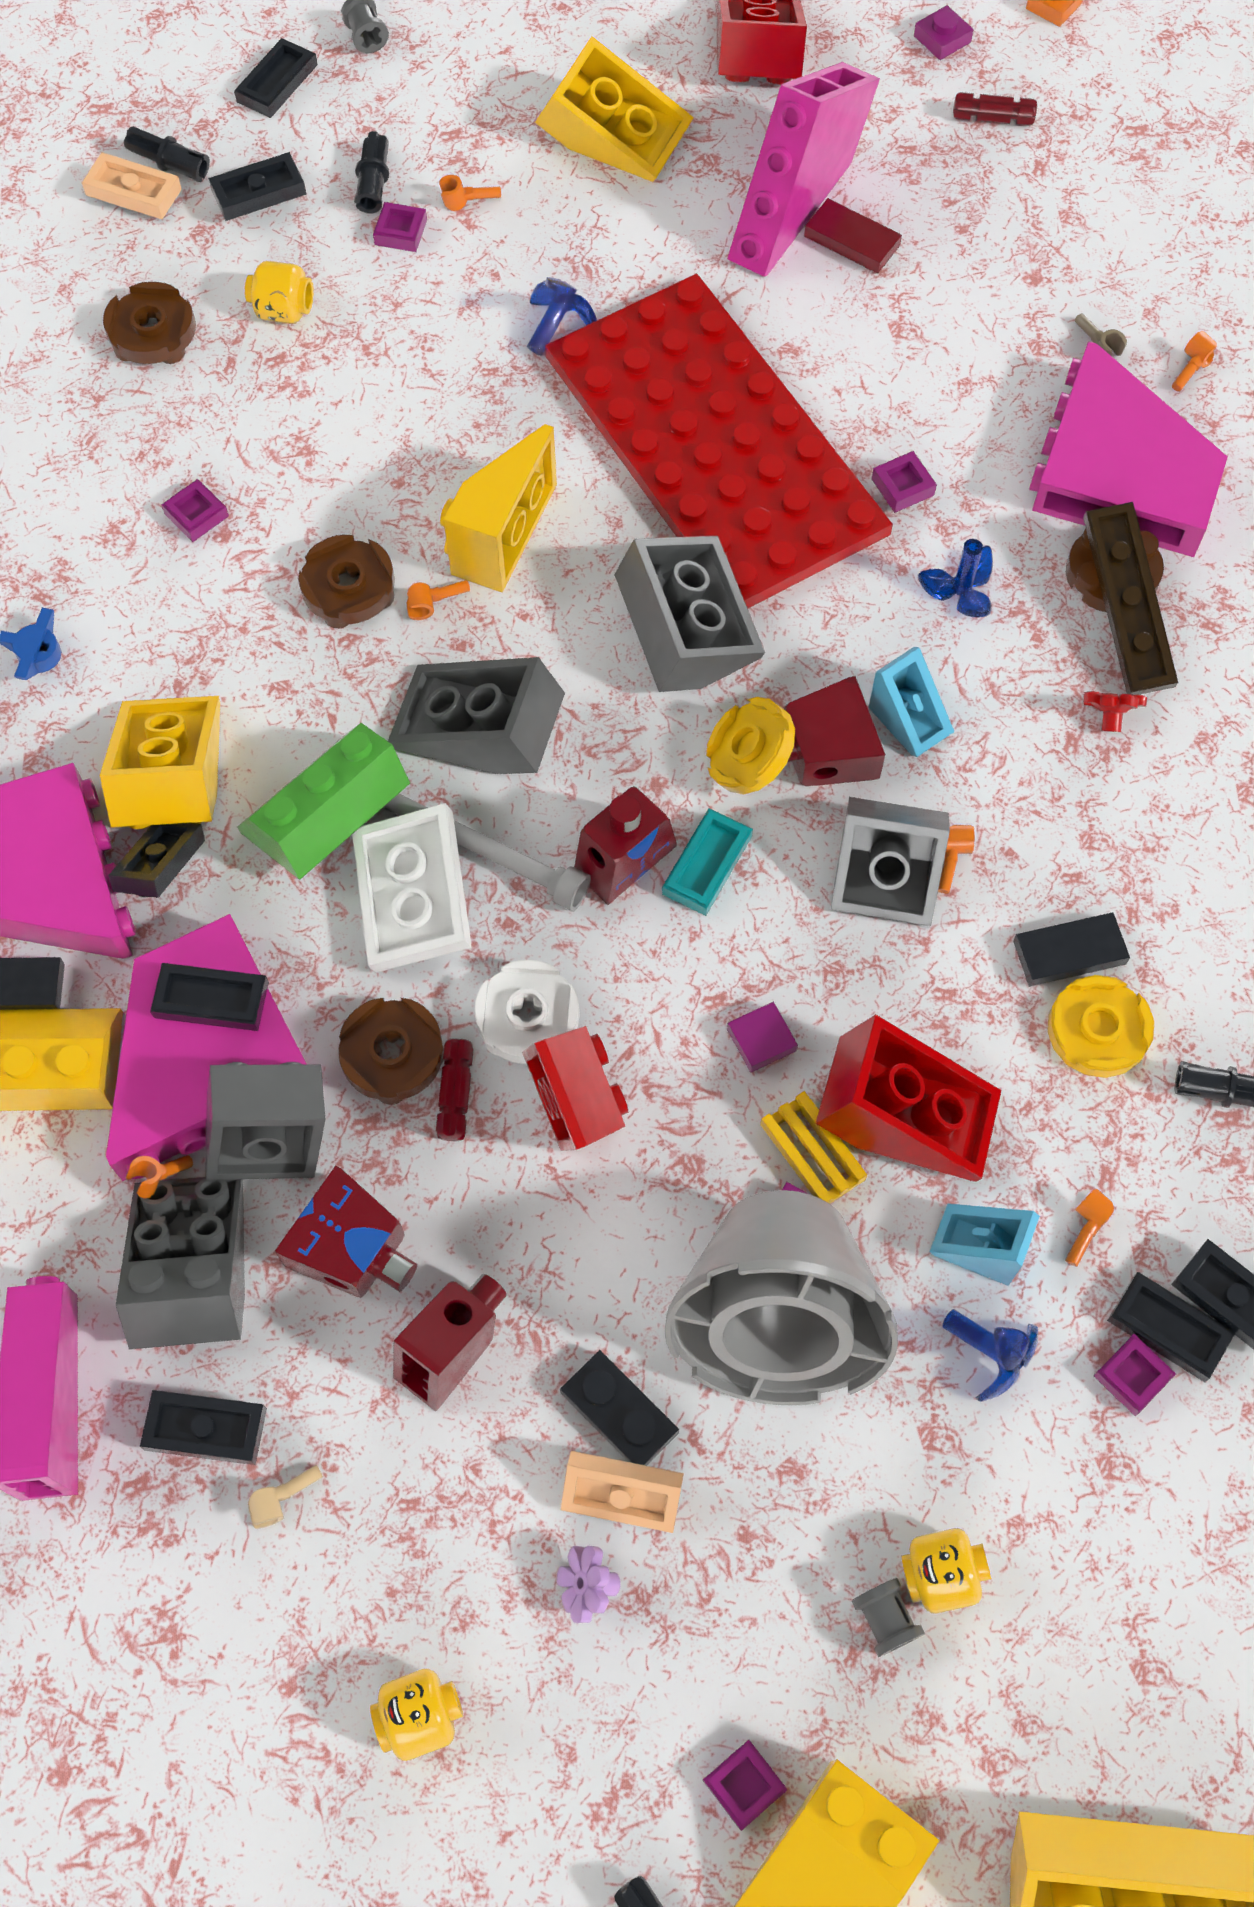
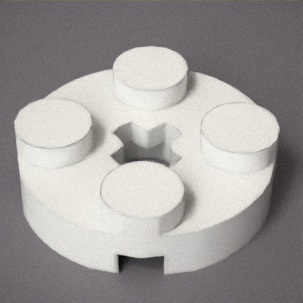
[475,960,579,1064]

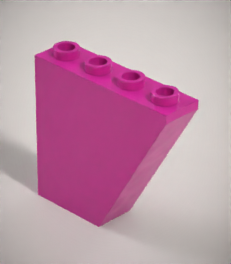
[727,62,880,277]
[1029,341,1228,557]
[0,763,136,959]
[106,914,307,1181]

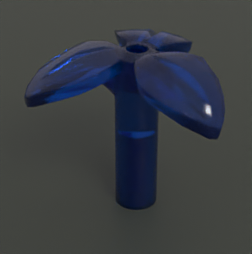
[527,277,597,356]
[918,539,993,618]
[942,1309,1039,1402]

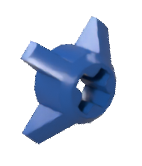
[0,607,62,680]

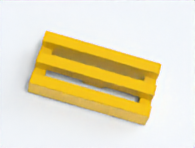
[760,1091,867,1204]

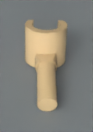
[248,1465,323,1529]

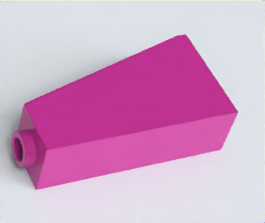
[0,1276,78,1501]

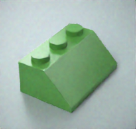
[237,723,410,880]

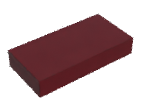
[804,198,902,274]

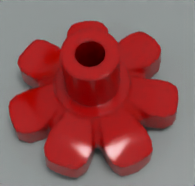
[1083,691,1147,732]

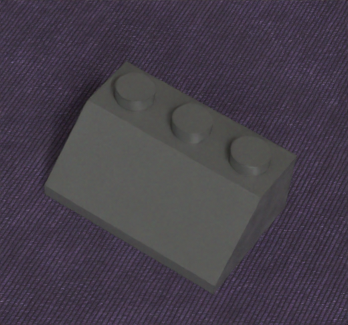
[614,536,765,692]

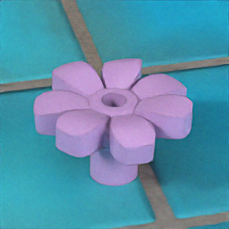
[557,1546,620,1623]

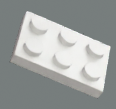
[353,803,472,973]

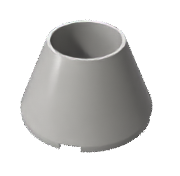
[665,1190,898,1405]

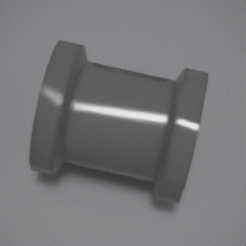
[341,0,389,54]
[852,1578,925,1657]

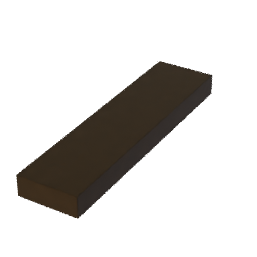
[1083,502,1179,695]

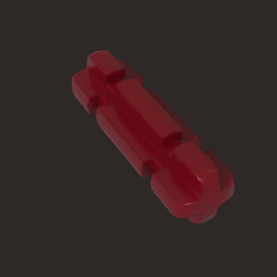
[953,92,1037,126]
[436,1039,474,1141]

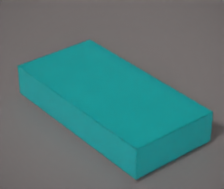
[662,808,753,916]

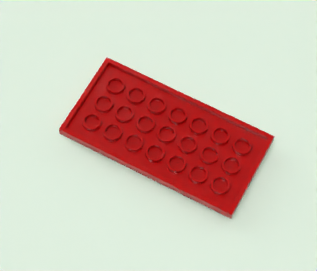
[545,273,893,609]

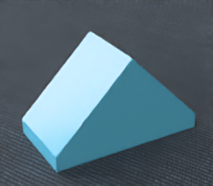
[868,647,954,757]
[930,1203,1040,1286]

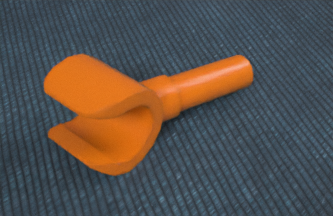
[439,174,501,211]
[1172,331,1217,392]
[406,580,470,620]
[938,825,975,894]
[126,1155,193,1198]
[1065,1189,1114,1267]

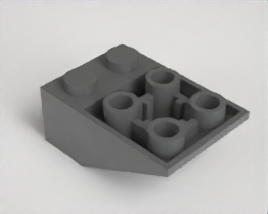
[115,1177,245,1350]

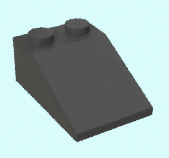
[388,657,565,774]

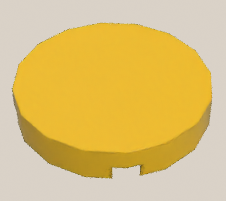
[706,697,795,795]
[1047,975,1154,1078]

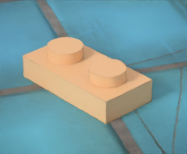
[82,152,182,219]
[561,1451,684,1533]

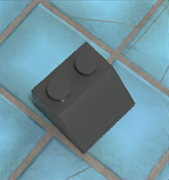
[830,797,950,926]
[205,1062,326,1180]

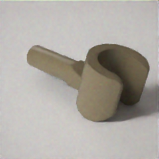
[1075,313,1127,356]

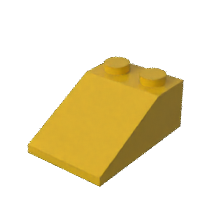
[535,36,694,182]
[440,424,557,593]
[99,696,220,829]
[734,1759,940,1907]

